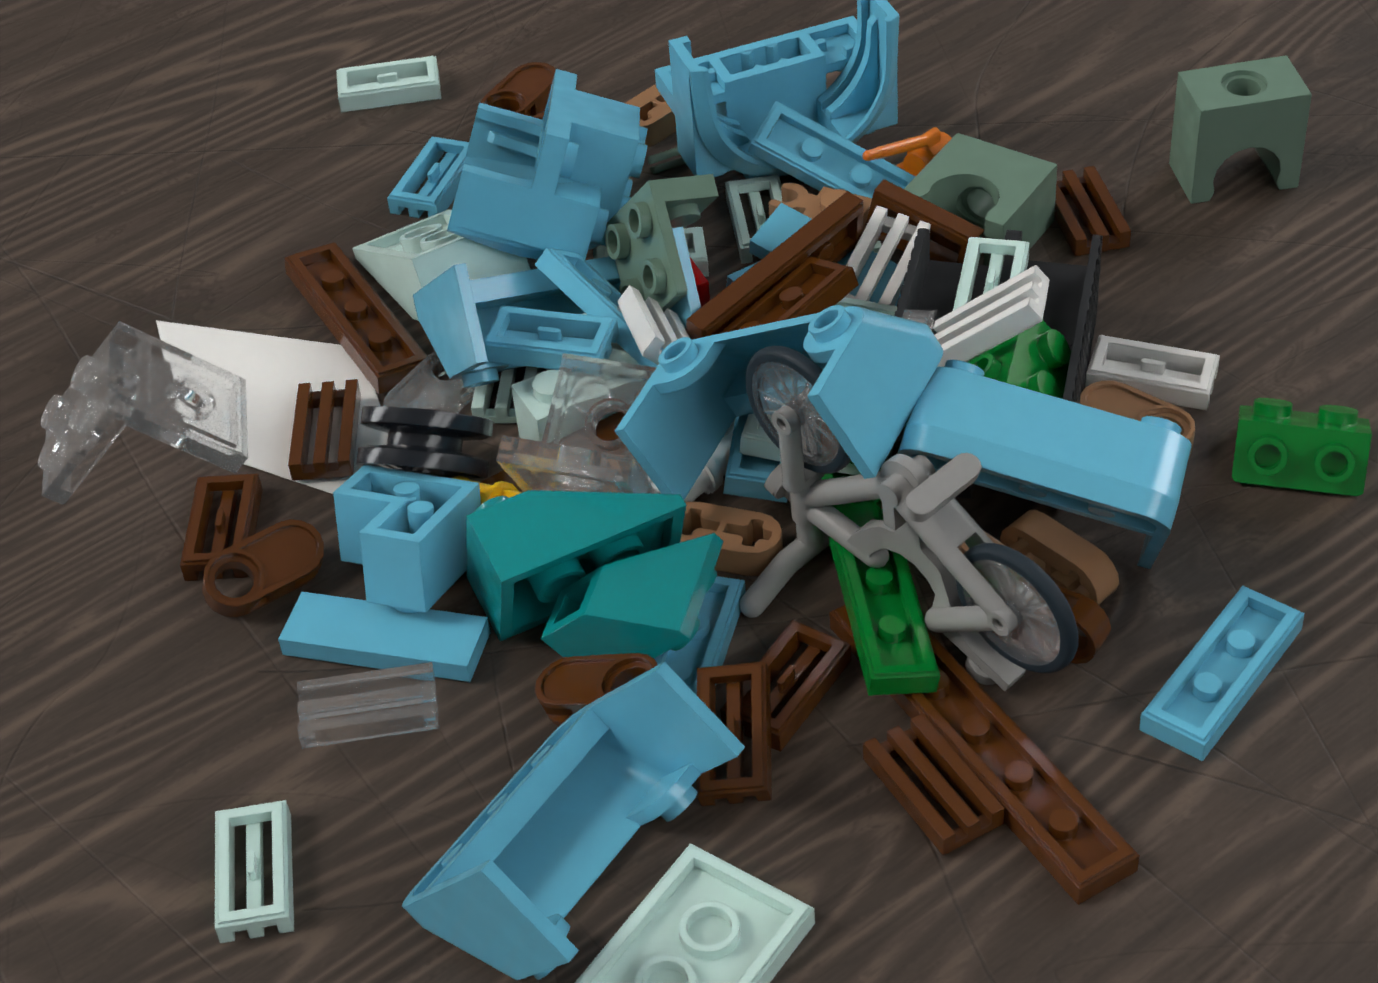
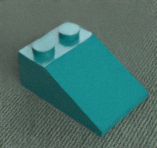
[466,490,687,642]

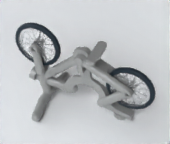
[739,346,1079,691]

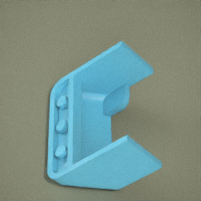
[413,226,701,388]
[615,305,943,500]
[898,360,1191,569]
[402,661,745,980]

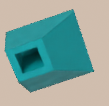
[541,533,724,659]

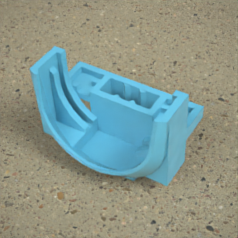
[655,0,900,179]
[447,69,648,260]

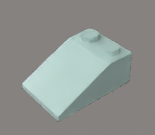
[352,209,531,321]

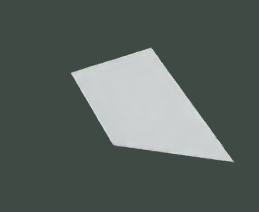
[156,320,388,494]

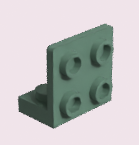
[605,174,719,312]

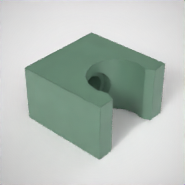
[1169,55,1312,204]
[904,133,1057,266]

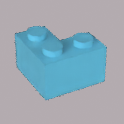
[333,465,481,613]

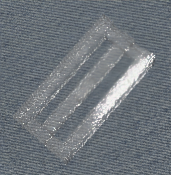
[297,662,439,749]

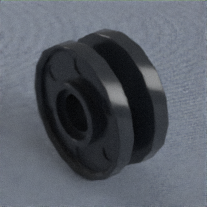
[356,406,494,479]

